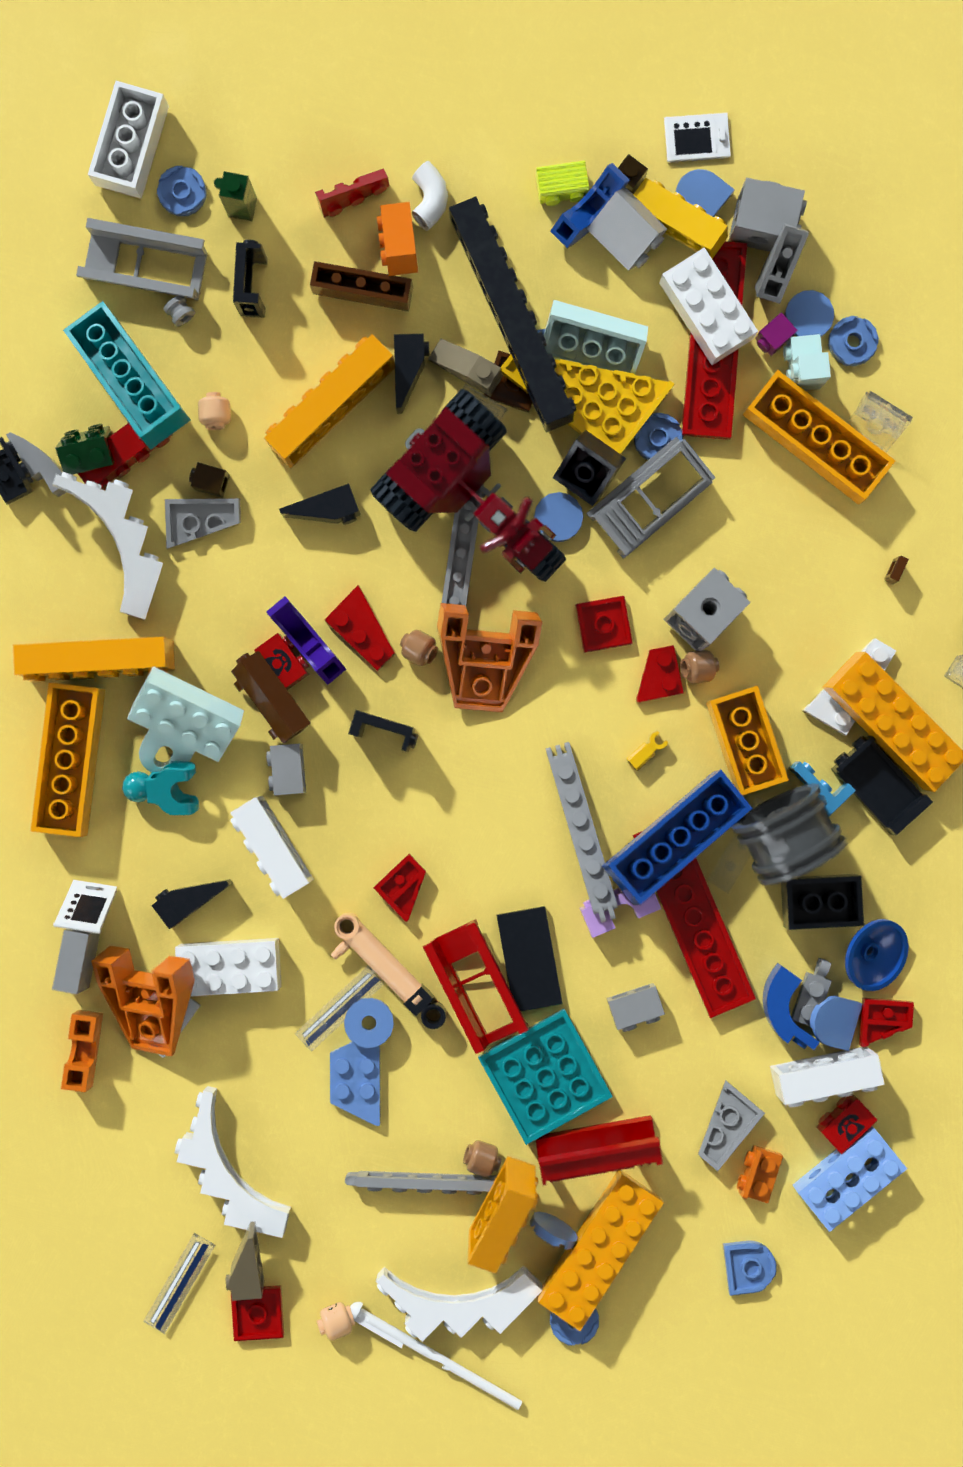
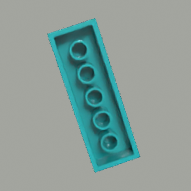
[63,301,191,449]

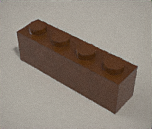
[310,261,413,312]

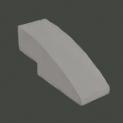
[6,432,66,497]

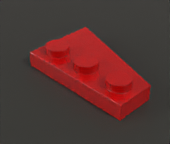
[315,168,389,218]
[325,585,395,671]

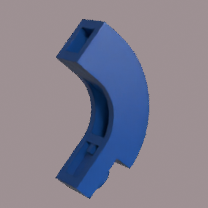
[550,163,630,248]
[763,963,820,1050]

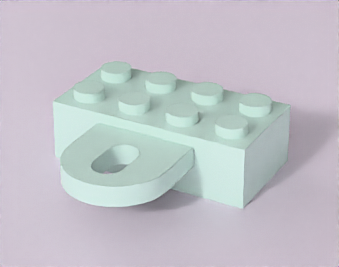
[127,666,244,773]

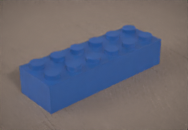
[602,770,753,905]

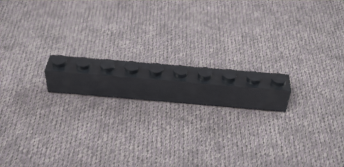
[449,196,576,433]

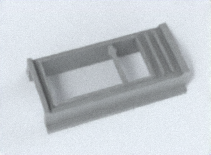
[76,218,207,300]
[586,437,716,559]

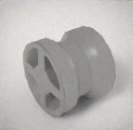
[163,296,195,326]

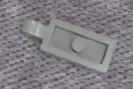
[791,958,832,1026]

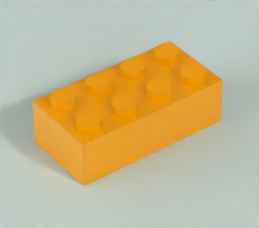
[706,685,789,796]
[468,1156,539,1274]

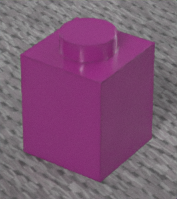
[755,312,798,356]

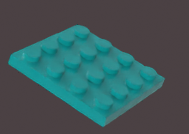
[478,1008,613,1145]

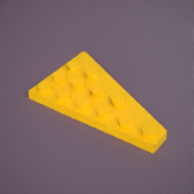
[501,355,675,454]

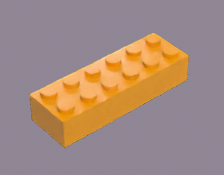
[264,334,395,469]
[743,370,896,505]
[13,637,175,682]
[822,652,963,792]
[31,683,105,837]
[537,1170,664,1331]

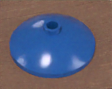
[845,919,909,991]

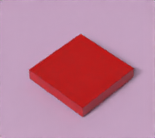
[576,596,633,653]
[231,1285,284,1341]

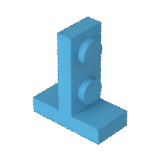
[788,761,856,816]

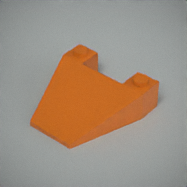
[437,603,542,712]
[91,946,195,1057]

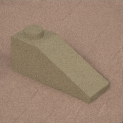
[428,339,503,397]
[226,1222,264,1301]

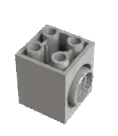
[728,177,807,252]
[663,567,751,651]

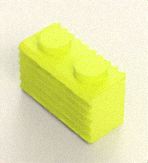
[536,161,589,206]

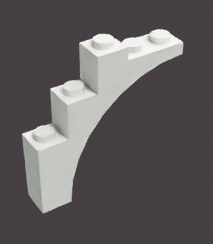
[53,472,163,620]
[175,1086,291,1238]
[376,1266,542,1342]

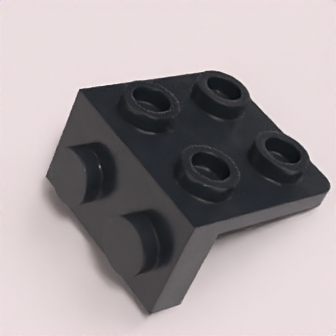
[0,437,33,505]

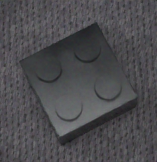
[553,430,626,506]

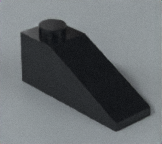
[394,334,430,414]
[279,483,361,525]
[151,879,233,929]

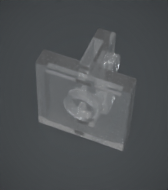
[847,391,913,453]

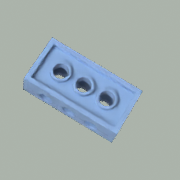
[792,1126,907,1232]

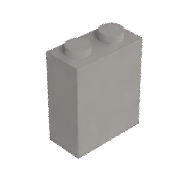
[587,187,667,271]
[52,929,100,994]

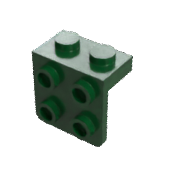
[55,424,114,475]

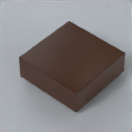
[885,556,909,584]

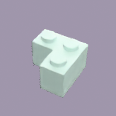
[783,334,831,390]

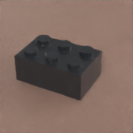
[781,874,864,930]

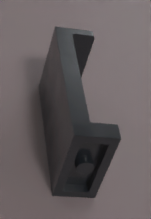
[831,736,933,835]

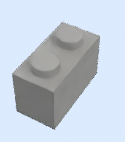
[266,744,306,795]
[606,983,665,1032]

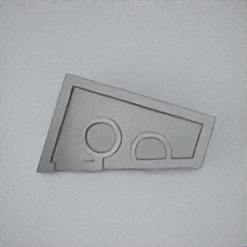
[165,498,241,549]
[698,1080,765,1171]

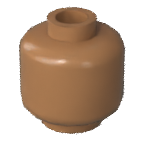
[400,630,438,666]
[680,650,719,683]
[463,1140,502,1177]

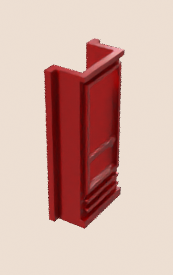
[423,919,529,1054]
[535,1115,663,1186]

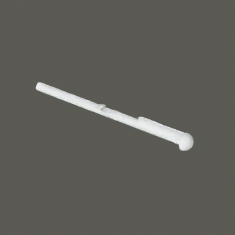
[350,1302,522,1410]

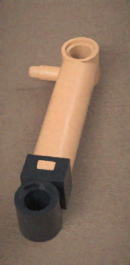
[331,913,446,1029]

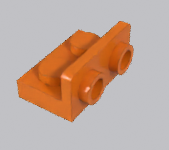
[737,1145,783,1203]

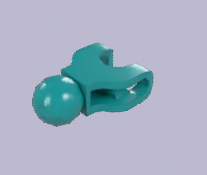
[122,761,199,815]

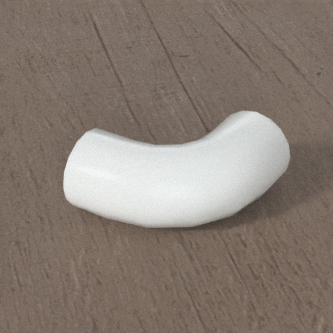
[411,161,448,231]

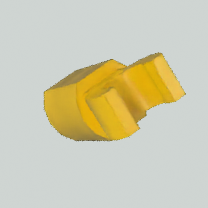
[626,731,668,771]

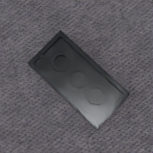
[496,906,562,1011]

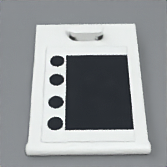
[664,113,731,163]
[53,880,117,934]

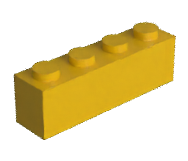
[633,177,728,259]

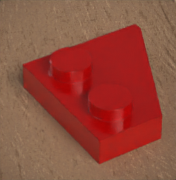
[636,645,684,703]
[373,853,426,922]
[859,998,914,1047]

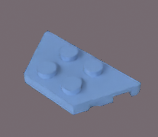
[330,1041,380,1126]

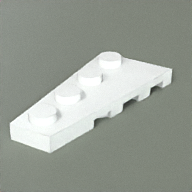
[802,638,896,735]

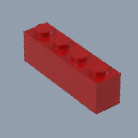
[77,423,173,491]

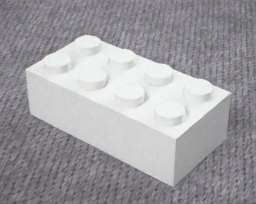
[88,81,169,199]
[659,247,758,365]
[230,796,314,899]
[175,938,282,996]
[770,1047,884,1107]

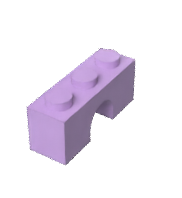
[580,887,661,938]

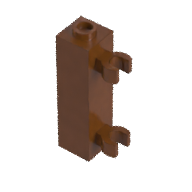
[231,651,311,744]

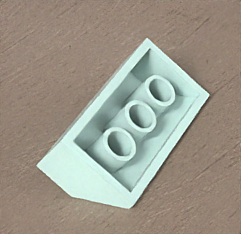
[544,300,648,374]

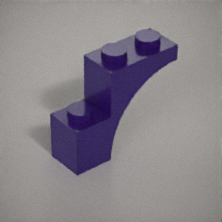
[266,596,347,685]

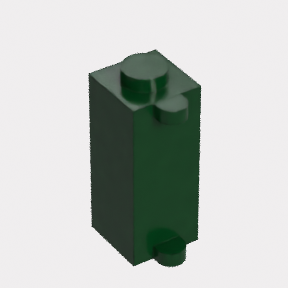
[214,171,257,221]

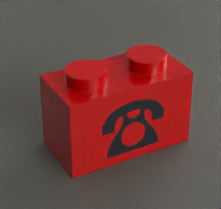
[254,633,309,690]
[816,1094,878,1154]

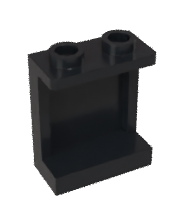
[233,240,268,317]
[348,710,418,752]

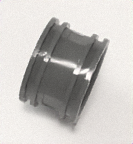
[732,784,847,885]

